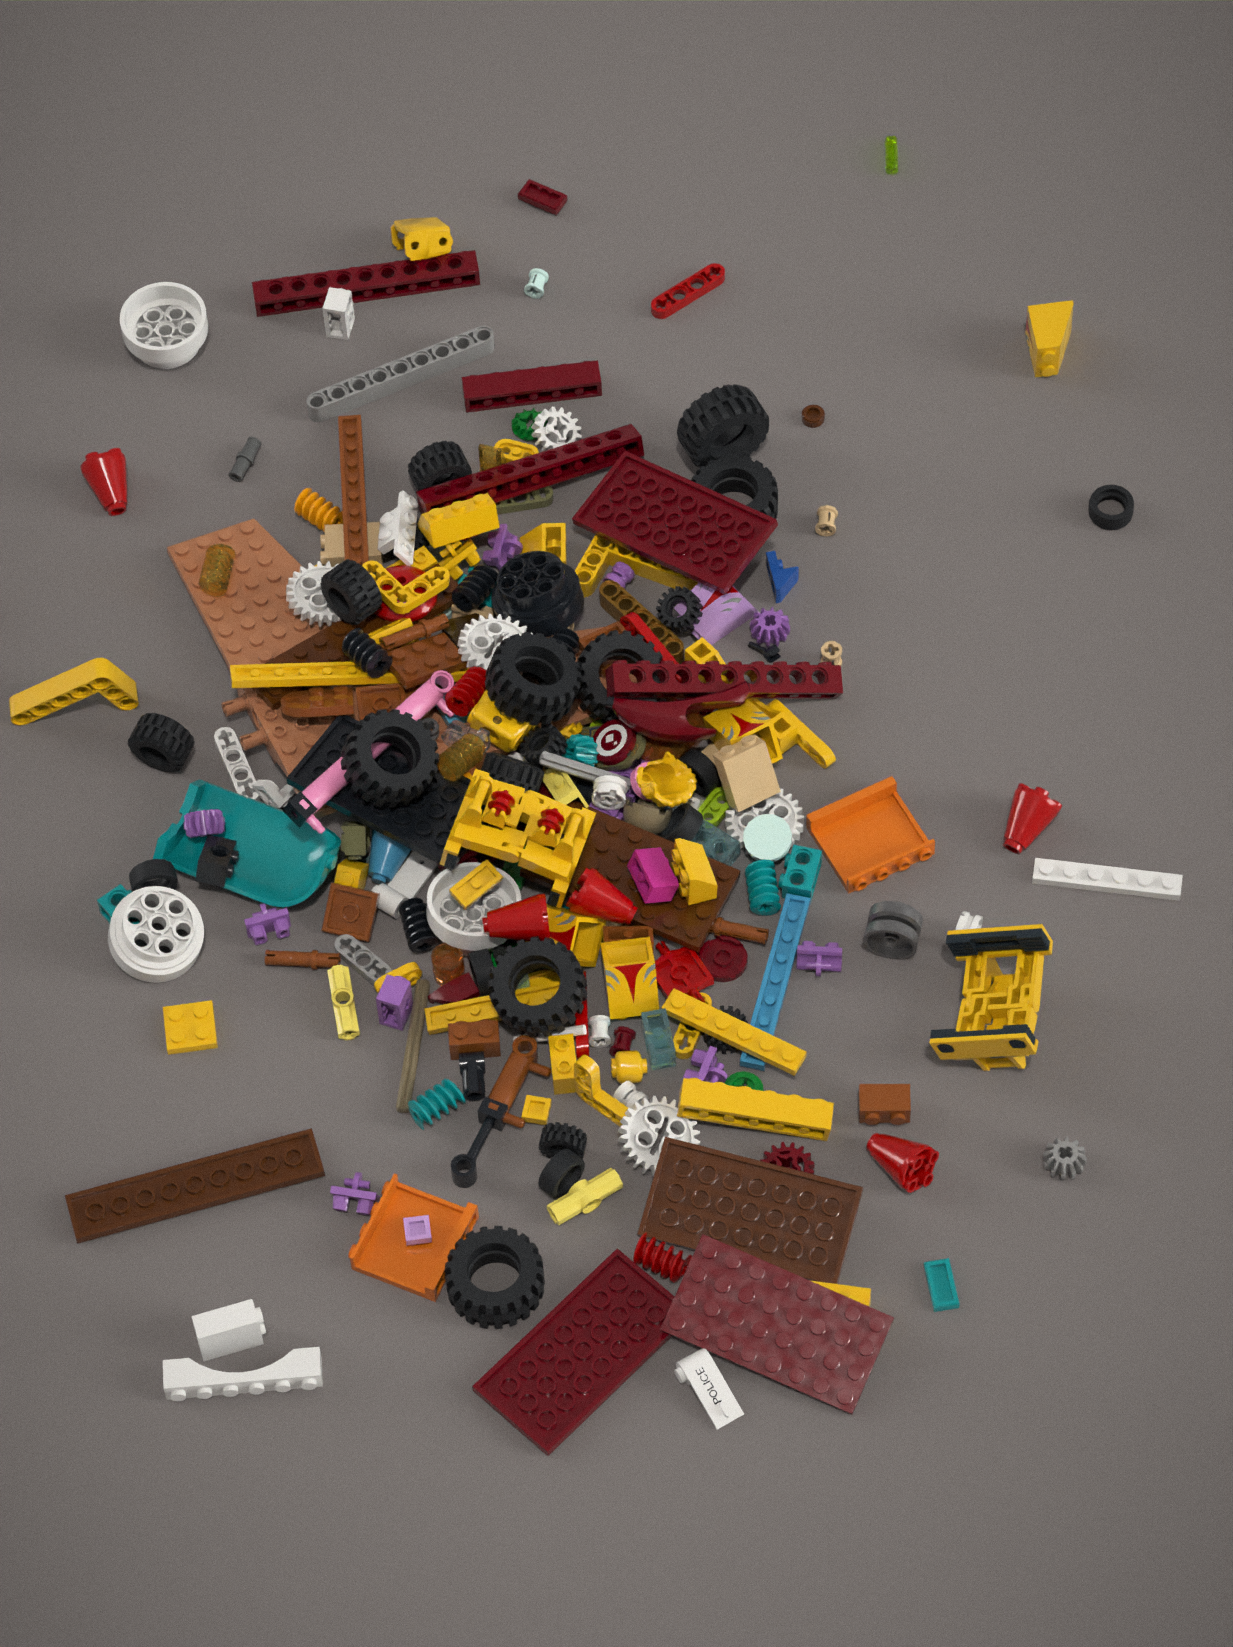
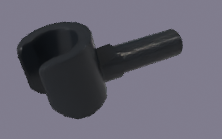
[748,642,781,663]

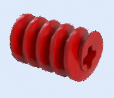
[445,666,487,716]
[633,1233,692,1283]

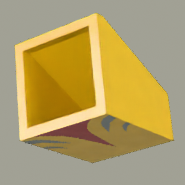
[1025,300,1074,377]
[703,699,783,764]
[525,904,606,967]
[600,937,660,1020]

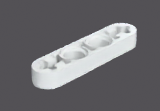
[214,727,261,802]

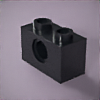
[195,835,239,887]

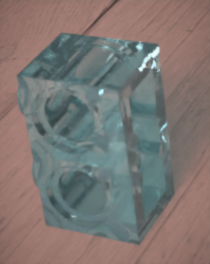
[691,819,741,866]

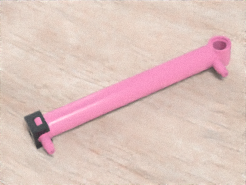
[282,670,455,834]

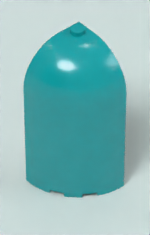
[153,779,341,907]

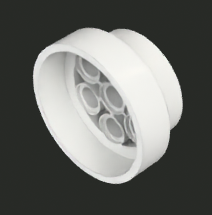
[120,282,208,369]
[426,862,521,956]
[108,886,204,983]

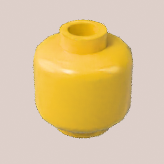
[611,1050,647,1084]

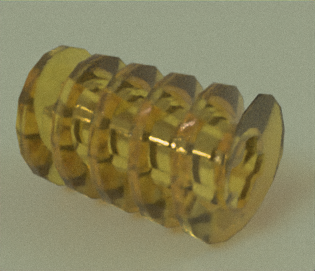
[198,544,236,597]
[437,733,486,781]

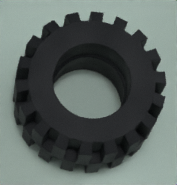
[408,441,472,491]
[320,559,382,625]
[128,713,195,772]
[481,752,544,793]

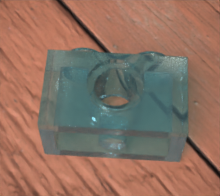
[641,1008,676,1070]

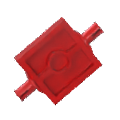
[655,941,714,1002]

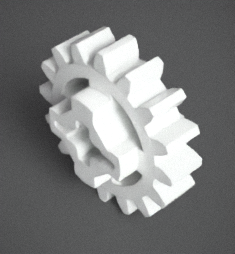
[531,407,582,452]

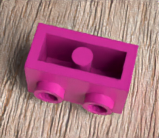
[627,847,679,904]

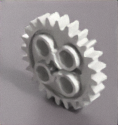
[286,561,341,627]
[457,614,532,675]
[725,789,804,854]
[618,1096,700,1177]

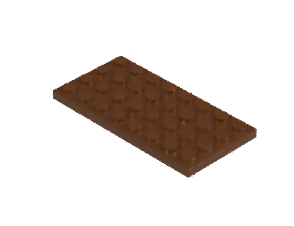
[520,800,741,952]
[637,1137,864,1284]

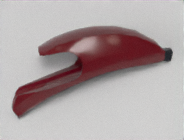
[605,680,750,743]

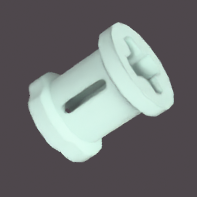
[524,268,549,299]

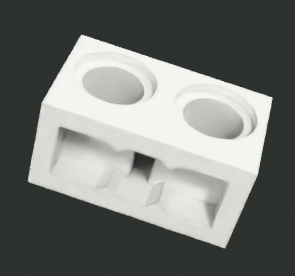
[322,287,355,340]

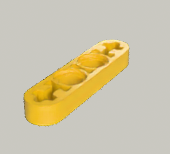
[767,699,836,769]

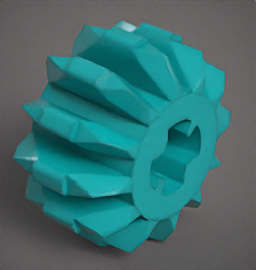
[562,734,599,767]

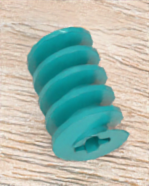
[745,859,781,916]
[408,1078,466,1130]

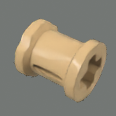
[815,505,838,536]
[821,641,842,666]

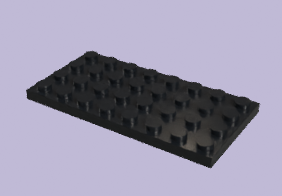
[287,715,489,871]

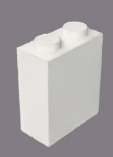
[192,1299,266,1362]

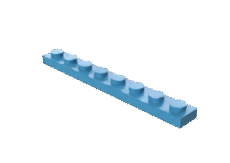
[740,893,811,1071]

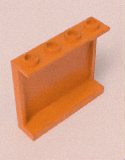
[806,776,935,894]
[348,1173,479,1302]

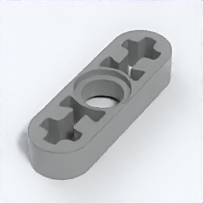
[334,934,392,986]

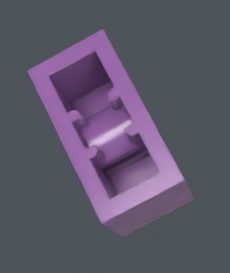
[376,974,413,1031]

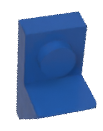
[766,551,799,603]

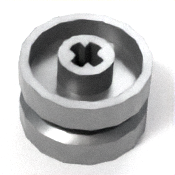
[863,901,923,959]

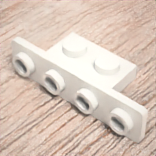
[378,490,418,566]

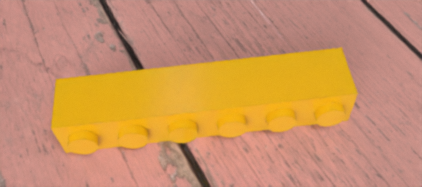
[677,1078,834,1141]

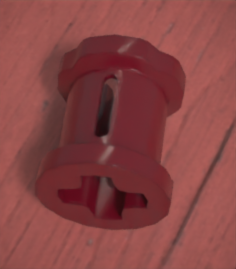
[609,1026,636,1057]

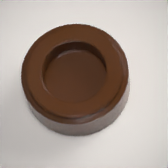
[802,405,825,428]

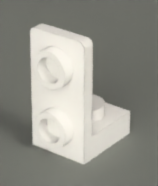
[252,780,296,809]

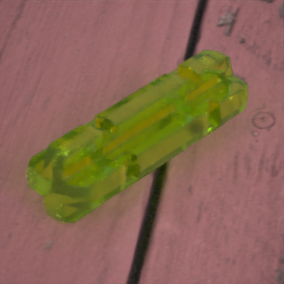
[885,136,898,174]

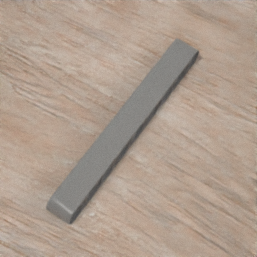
[306,326,495,422]

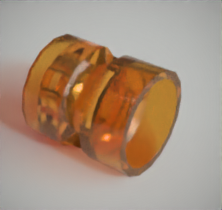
[431,943,465,986]

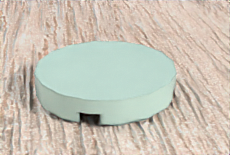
[743,814,792,861]

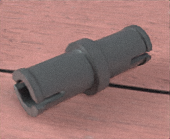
[228,437,262,482]

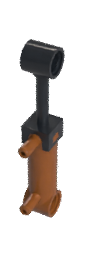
[451,1035,551,1188]

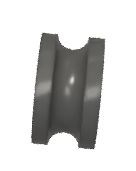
[421,718,439,741]

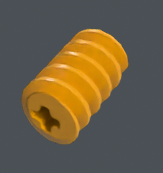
[294,488,343,533]

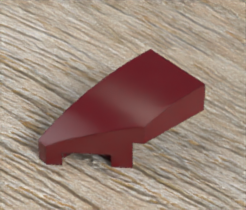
[428,972,480,1004]

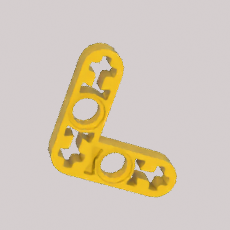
[362,561,450,614]
[574,1055,628,1127]

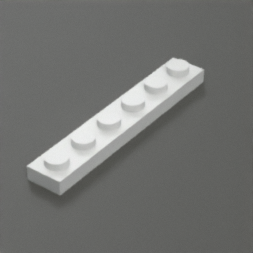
[1032,858,1183,901]

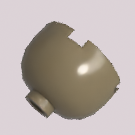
[623,797,673,835]

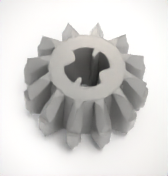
[1043,1136,1087,1181]

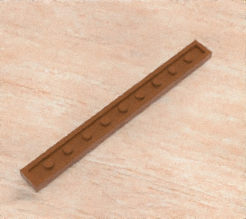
[338,415,370,573]

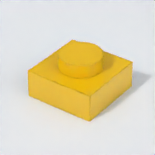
[521,1095,552,1125]

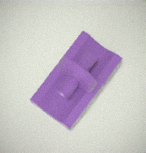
[482,524,523,571]
[244,903,291,945]
[797,941,842,977]
[683,1046,728,1083]
[330,1172,380,1216]

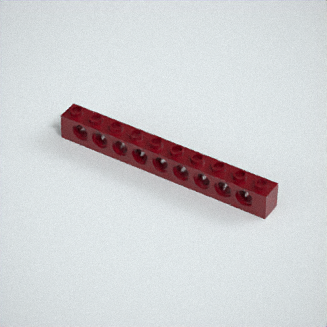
[252,250,480,317]
[416,424,644,514]
[605,660,843,699]

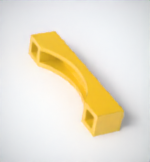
[684,637,798,754]

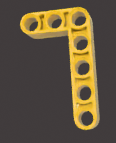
[575,535,699,598]
[9,658,138,725]

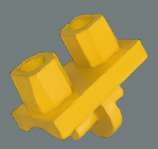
[438,539,481,580]

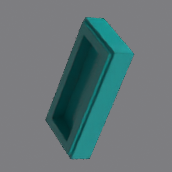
[923,1258,960,1312]

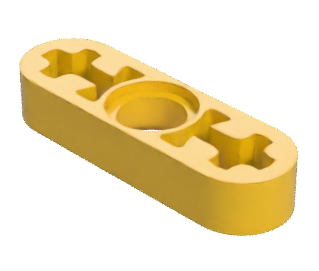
[672,993,712,1059]

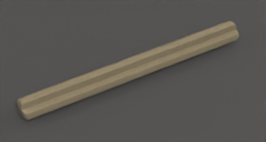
[396,979,430,1113]

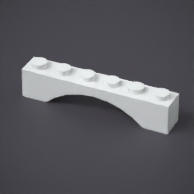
[163,1347,323,1401]

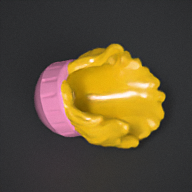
[630,751,697,808]

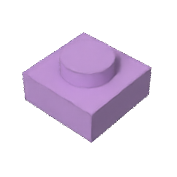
[403,1215,432,1246]

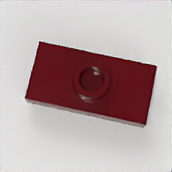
[518,179,568,215]

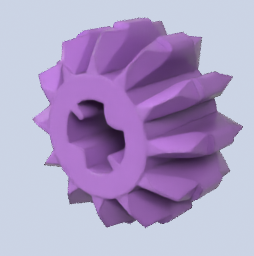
[750,607,790,648]
[183,809,225,838]

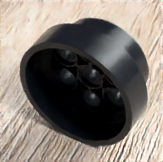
[491,551,584,637]

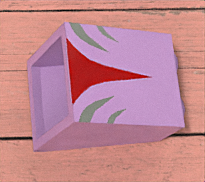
[674,583,759,645]

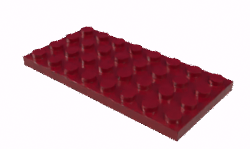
[572,451,778,594]
[660,1234,894,1415]
[472,1248,675,1456]

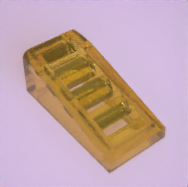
[478,444,507,471]

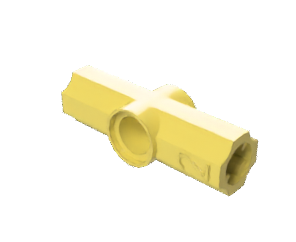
[327,965,360,1041]
[547,1168,623,1225]

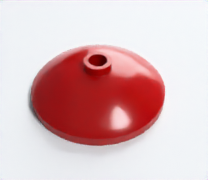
[375,565,438,622]

